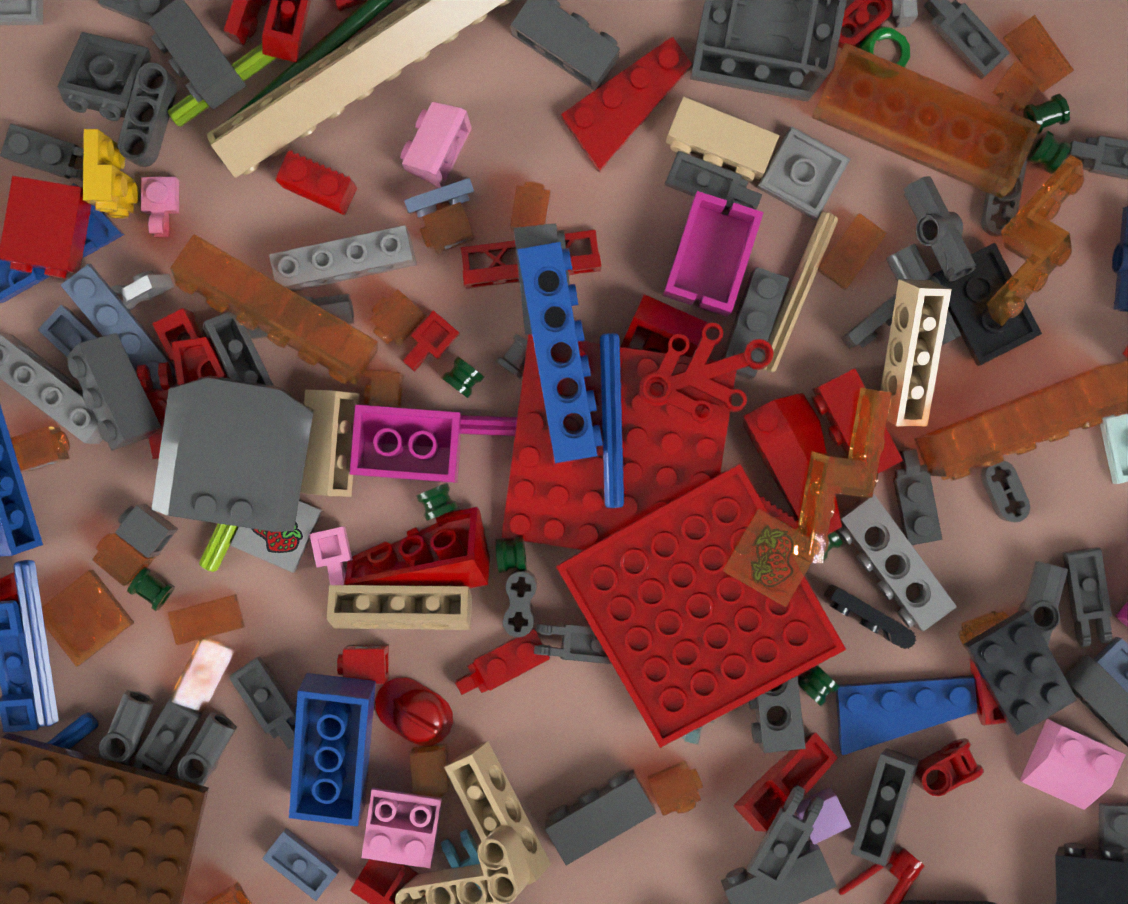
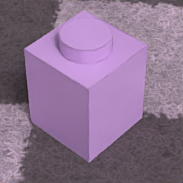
[796,787,851,845]

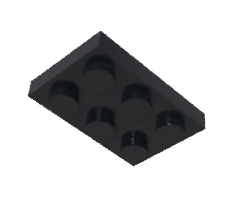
[932,243,1042,366]
[964,609,1077,735]

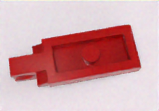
[455,627,550,695]

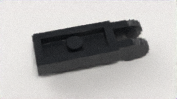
[824,584,917,649]

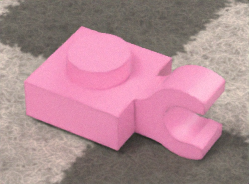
[141,177,179,237]
[309,526,352,585]

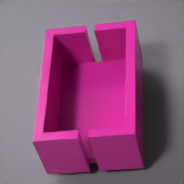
[662,191,764,317]

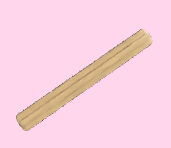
[761,212,838,373]

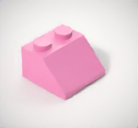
[400,102,472,188]
[1020,718,1126,810]

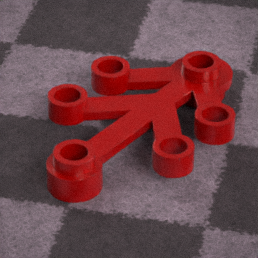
[639,322,774,423]

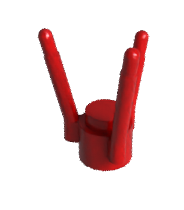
[838,848,925,904]

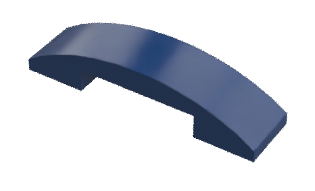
[0,600,40,732]

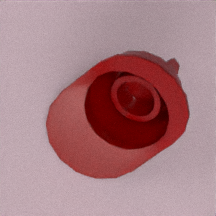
[375,677,453,746]

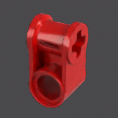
[914,738,984,796]

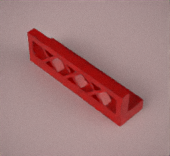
[460,230,602,289]

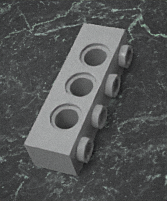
[269,225,417,293]
[0,332,103,444]
[837,494,957,632]

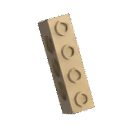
[877,279,952,426]
[327,585,472,630]
[444,741,551,885]

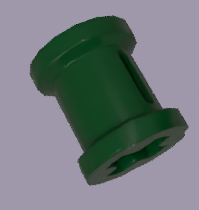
[1023,93,1070,135]
[127,567,175,611]

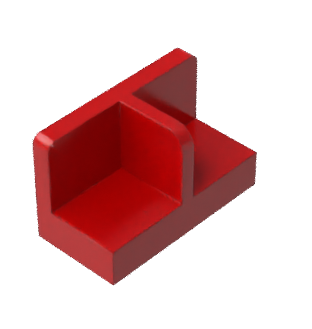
[350,859,425,904]

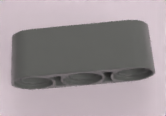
[118,62,177,167]
[1064,655,1128,747]

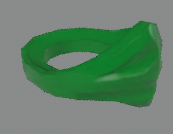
[859,27,910,74]

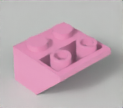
[361,788,442,869]

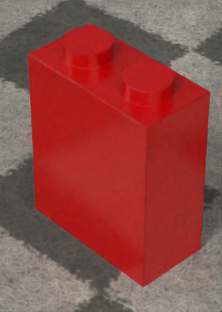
[0,175,91,279]

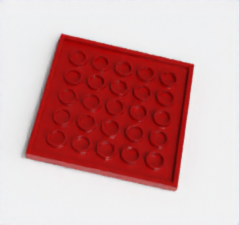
[502,334,737,550]
[556,463,846,748]

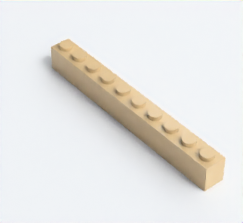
[206,0,513,178]

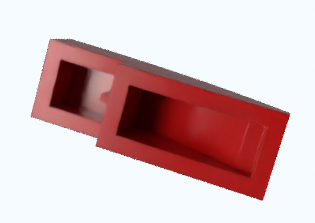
[733,732,838,832]

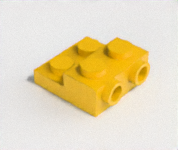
[83,129,138,219]

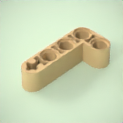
[395,825,530,904]

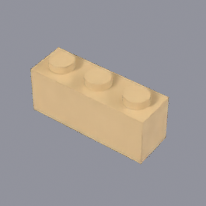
[665,96,780,182]
[300,389,359,497]

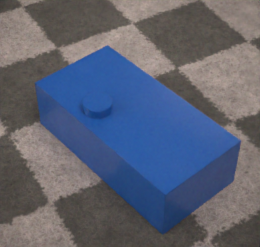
[289,673,376,827]

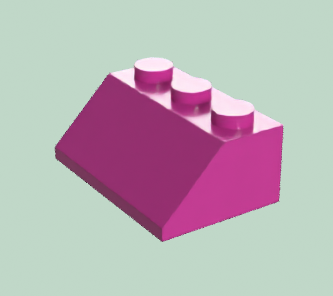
[350,405,461,483]

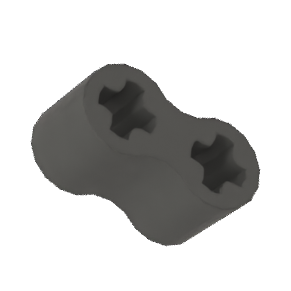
[503,570,537,637]

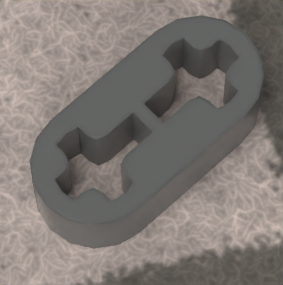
[981,460,1030,523]

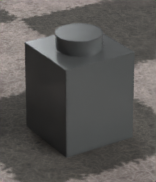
[115,504,178,558]

